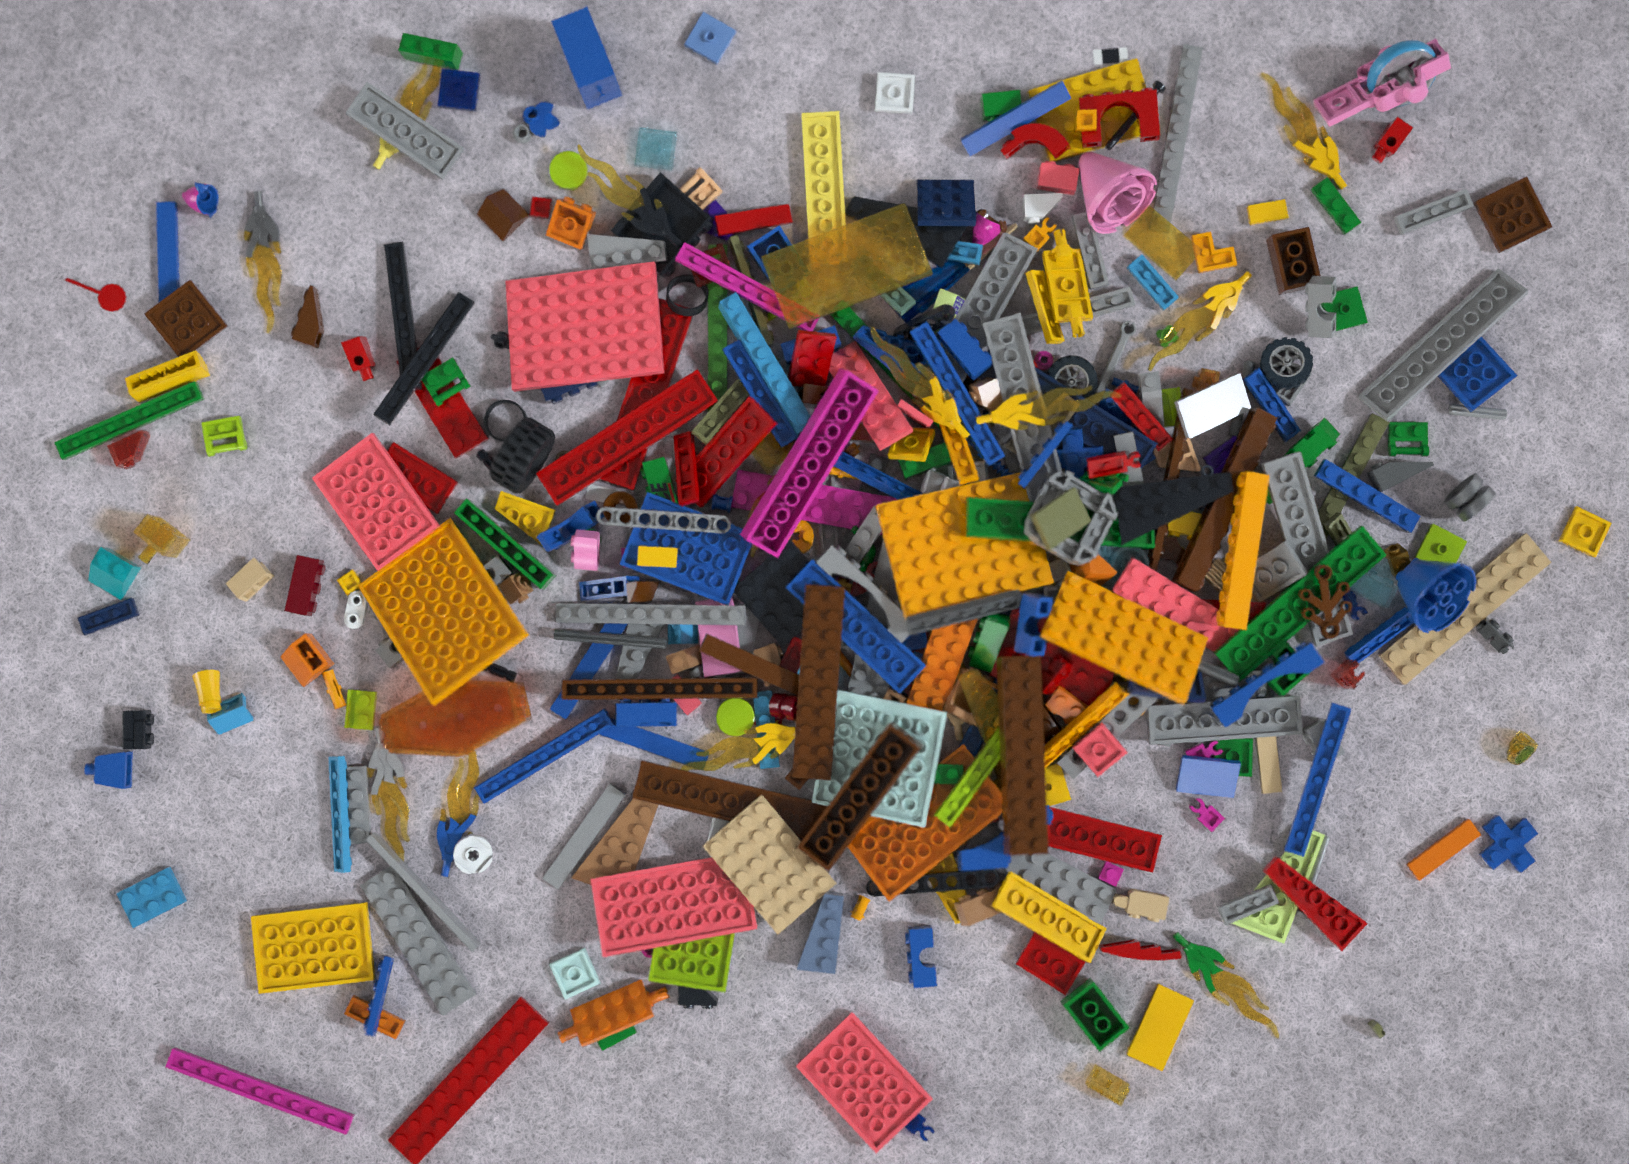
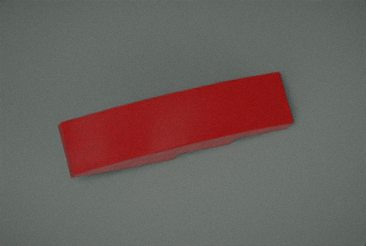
[1099,939,1182,961]

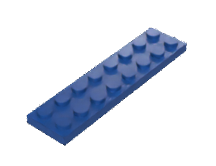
[786,559,926,694]

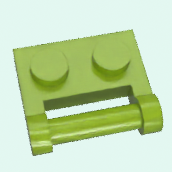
[201,416,247,457]

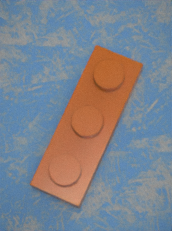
[344,995,406,1040]

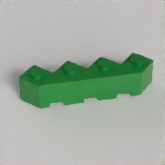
[1263,417,1340,505]

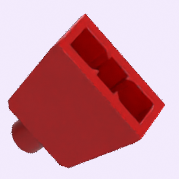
[1371,117,1414,164]
[341,336,376,382]

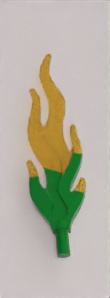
[1173,932,1279,1038]

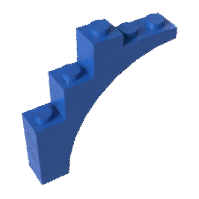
[957,805,1053,871]

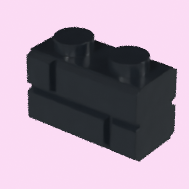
[122,710,154,750]

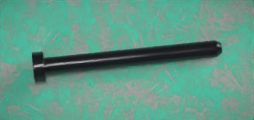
[1105,80,1166,150]

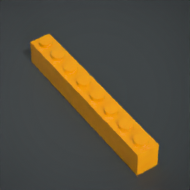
[1216,472,1270,630]

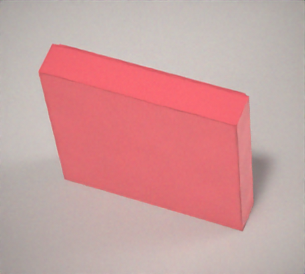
[897,399,933,429]
[1072,722,1128,777]

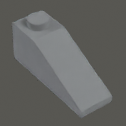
[1138,371,1164,427]

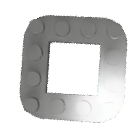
[1024,471,1118,565]

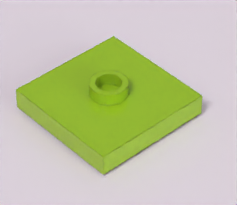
[1414,524,1467,563]

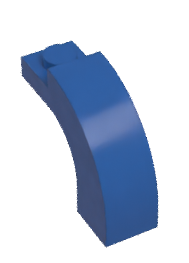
[537,501,605,553]

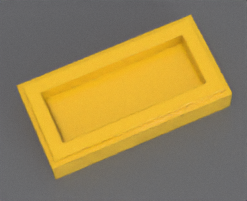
[1246,199,1289,226]
[637,546,678,568]

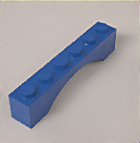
[1210,641,1325,728]

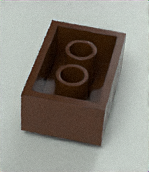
[1266,227,1321,295]

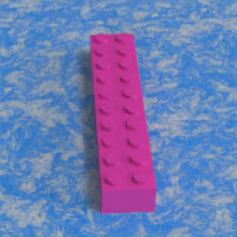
[740,368,879,558]

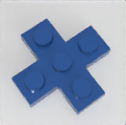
[1056,428,1103,479]
[1479,815,1538,873]

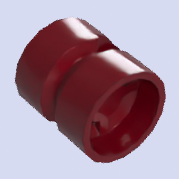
[769,693,798,721]

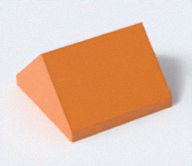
[1070,554,1117,586]

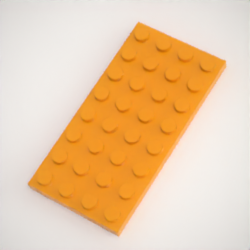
[1040,571,1208,705]

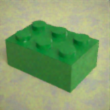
[1060,977,1130,1052]

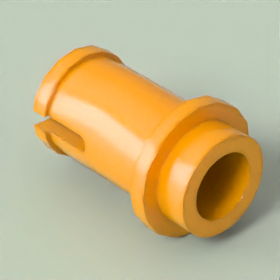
[850,895,870,921]

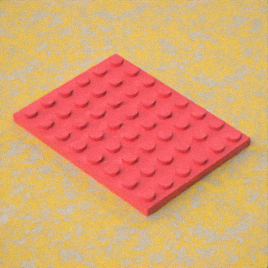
[506,261,664,392]

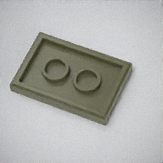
[1030,487,1091,550]

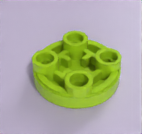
[549,151,588,190]
[716,698,755,736]

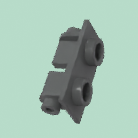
[1476,617,1514,654]

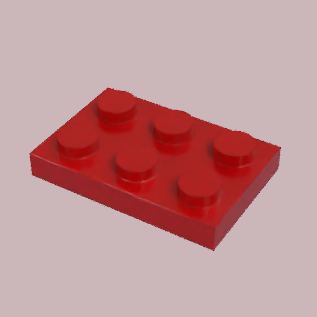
[787,330,837,387]
[1015,932,1086,995]

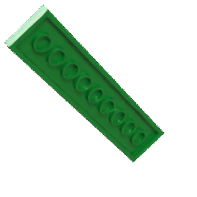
[966,497,1155,549]
[1213,525,1386,682]

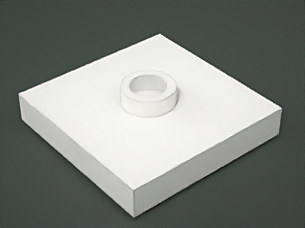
[874,72,915,114]

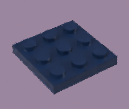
[917,179,976,226]

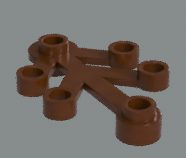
[1298,564,1352,639]

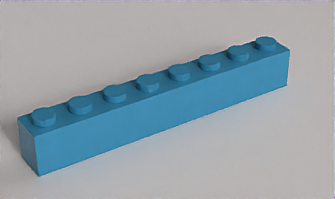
[718,293,811,437]

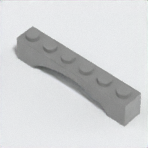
[816,545,909,643]

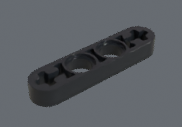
[893,304,955,341]

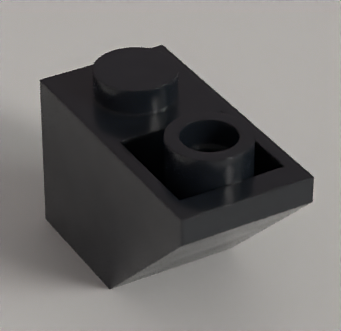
[678,986,718,1009]

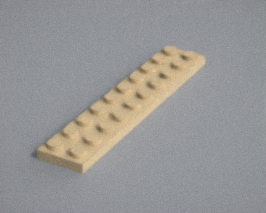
[1378,533,1552,685]

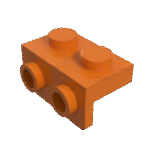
[1045,686,1089,724]

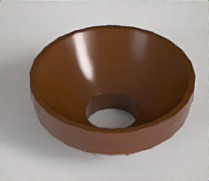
[603,491,638,523]

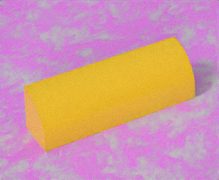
[125,350,210,403]

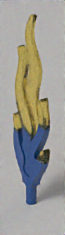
[437,735,482,877]

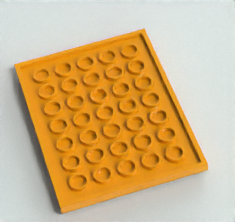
[875,472,1054,619]
[358,518,529,705]

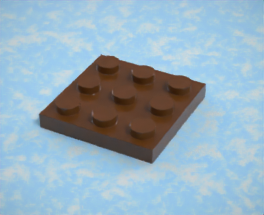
[1473,176,1552,253]
[144,280,228,357]

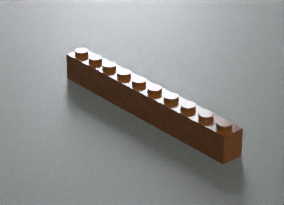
[1171,407,1277,591]
[562,678,758,700]

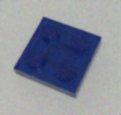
[437,68,481,112]

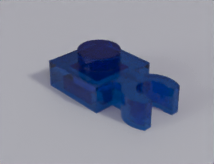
[904,1113,935,1142]

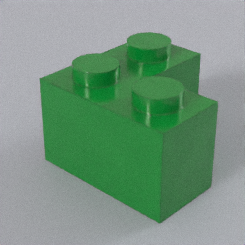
[1266,642,1312,696]

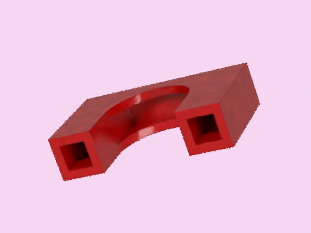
[1079,88,1160,148]

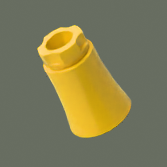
[192,670,221,714]

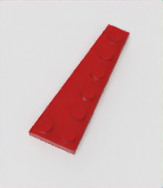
[1262,856,1368,951]

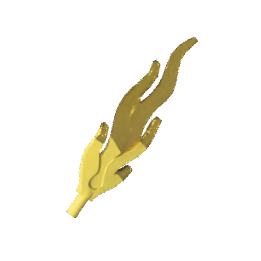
[373,63,441,170]

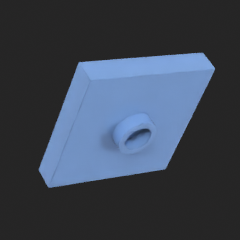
[684,12,736,64]

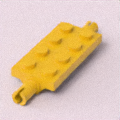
[1042,229,1093,338]

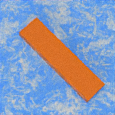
[1406,819,1481,881]

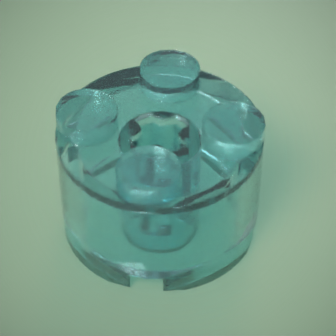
[1107,547,1149,582]

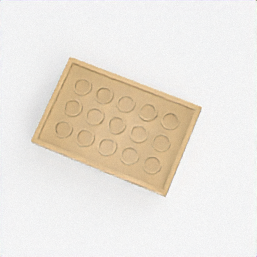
[702,795,837,935]

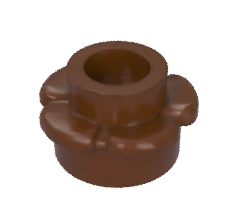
[843,442,860,457]

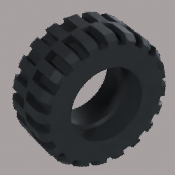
[490,417,556,494]

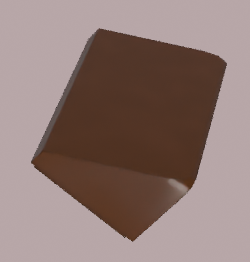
[626,581,659,602]

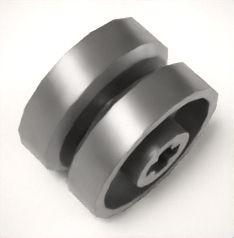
[1444,473,1496,522]

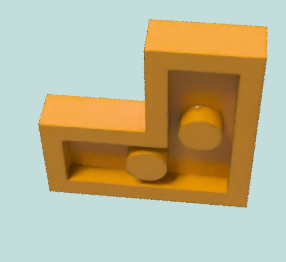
[1191,232,1237,274]

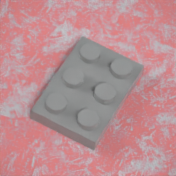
[1252,541,1308,602]

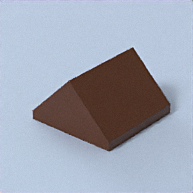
[477,188,530,242]

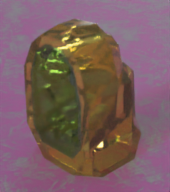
[1506,730,1538,765]

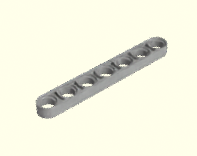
[597,507,731,534]

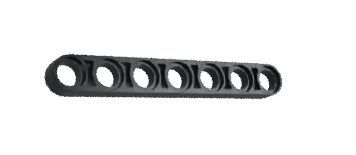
[866,869,999,897]

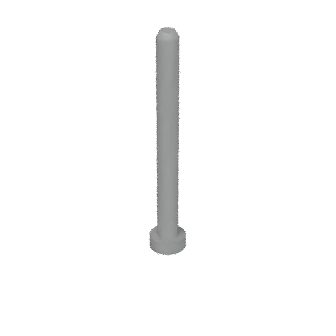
[1295,836,1330,919]

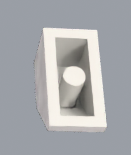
[1022,193,1063,224]

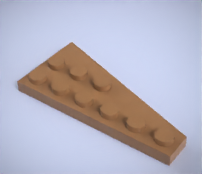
[571,799,659,885]

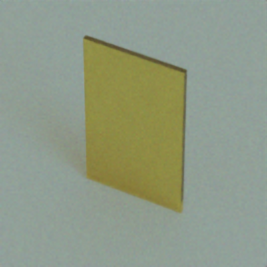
[1124,205,1202,281]

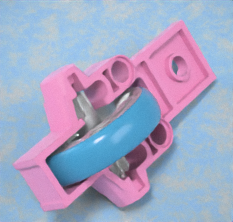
[1313,39,1451,127]

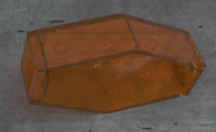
[379,679,532,757]

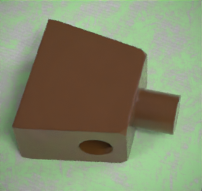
[798,384,828,409]

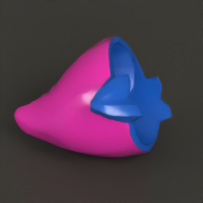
[182,182,219,218]

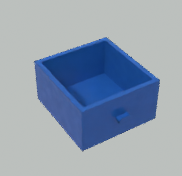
[551,7,622,110]

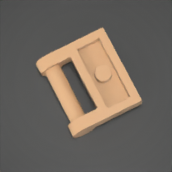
[679,167,723,210]

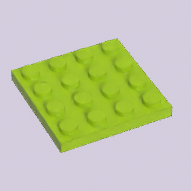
[648,933,735,993]

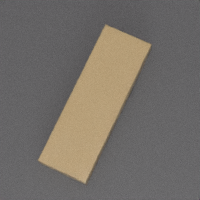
[1255,736,1282,794]

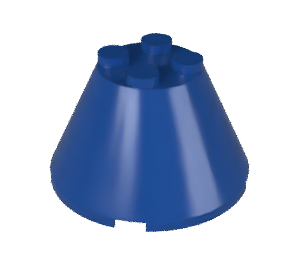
[1396,558,1476,633]

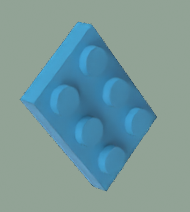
[116,867,187,928]

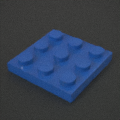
[1438,336,1518,413]

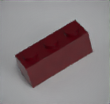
[284,555,326,616]

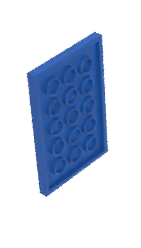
[620,492,752,606]

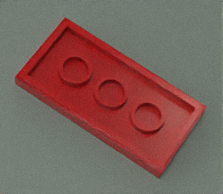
[387,442,458,514]

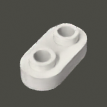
[344,591,368,629]

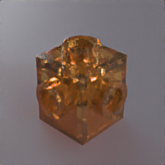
[1192,368,1220,393]

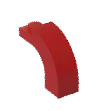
[1000,123,1071,160]

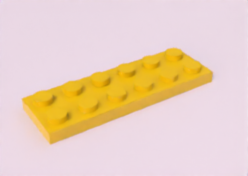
[991,871,1107,963]

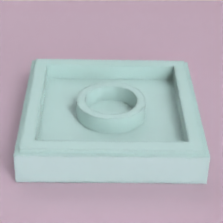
[549,947,601,1000]

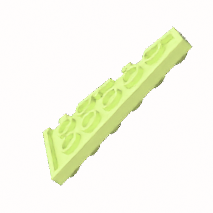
[1232,830,1325,944]

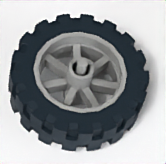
[1260,337,1313,390]
[1047,355,1098,400]

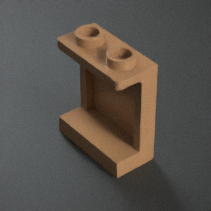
[942,667,998,728]

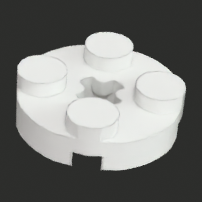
[453,834,492,874]

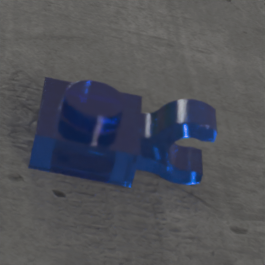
[1342,590,1368,621]

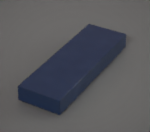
[78,598,140,636]

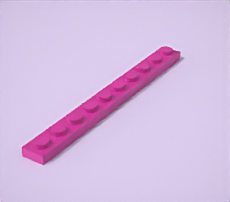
[165,1047,355,1135]

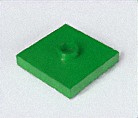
[1321,286,1368,332]

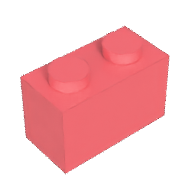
[1036,161,1079,195]

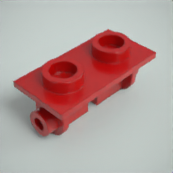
[1041,656,1073,695]

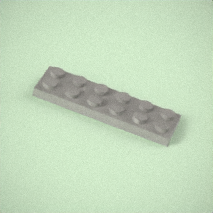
[346,82,465,180]

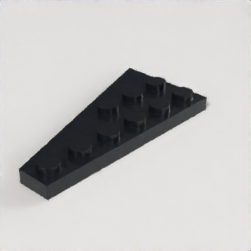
[845,196,968,269]
[1114,472,1234,546]

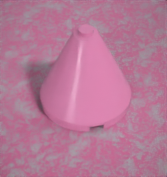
[1078,152,1157,234]

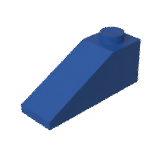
[579,576,640,601]

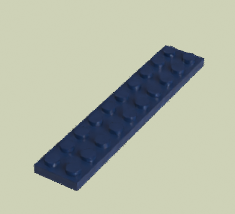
[978,349,1158,469]

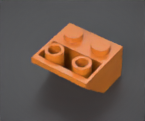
[281,633,335,687]

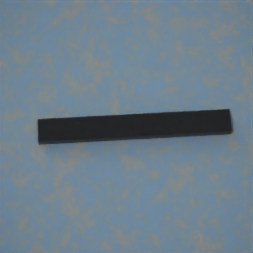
[384,241,422,391]
[373,292,475,426]

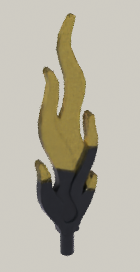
[577,144,682,248]

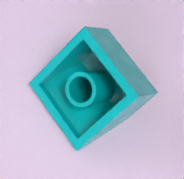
[88,547,142,600]

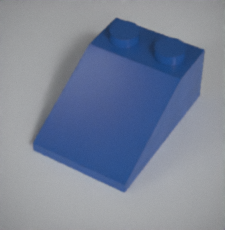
[747,225,811,294]

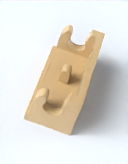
[226,558,274,602]

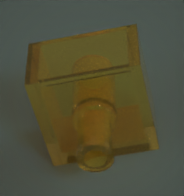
[133,514,190,564]

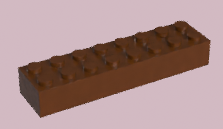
[797,722,924,871]

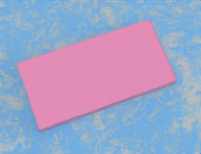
[695,596,743,678]

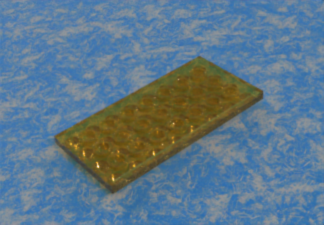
[761,203,933,329]

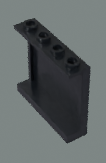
[611,172,714,278]

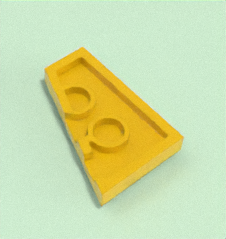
[494,491,556,546]

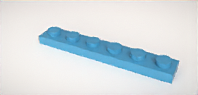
[328,756,352,873]

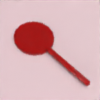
[66,278,126,312]

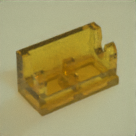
[1085,1064,1130,1106]

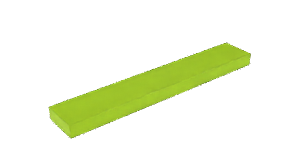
[934,726,1000,827]

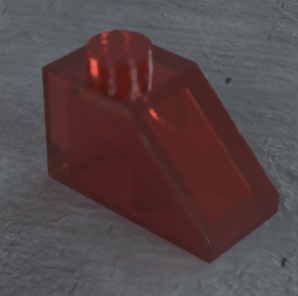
[107,430,150,470]

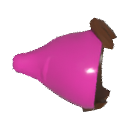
[972,209,1007,245]

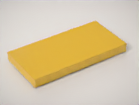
[1126,983,1194,1071]

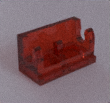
[1330,660,1365,689]

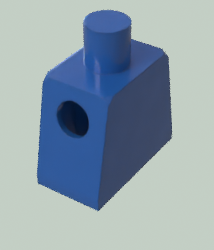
[84,751,133,789]

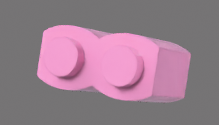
[571,530,600,571]

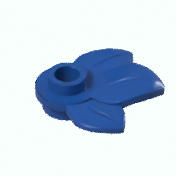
[522,102,560,137]

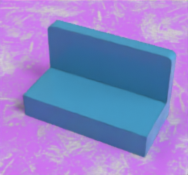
[668,624,698,644]
[207,693,253,735]

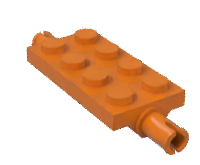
[558,980,670,1047]

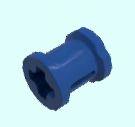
[711,493,733,513]

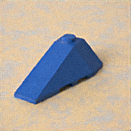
[853,326,928,386]

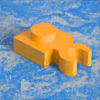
[1023,217,1057,253]

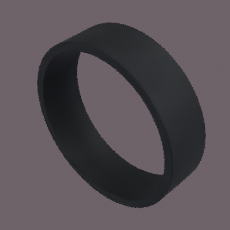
[666,274,709,316]
[484,400,527,442]

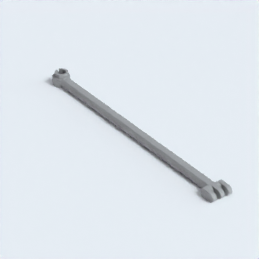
[1061,321,1136,472]

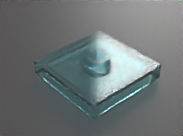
[634,127,677,171]

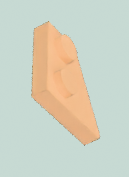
[1153,438,1201,472]

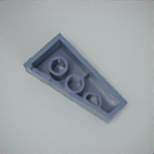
[797,891,844,974]

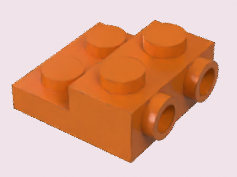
[546,196,596,250]

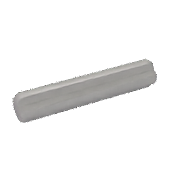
[1448,404,1507,420]

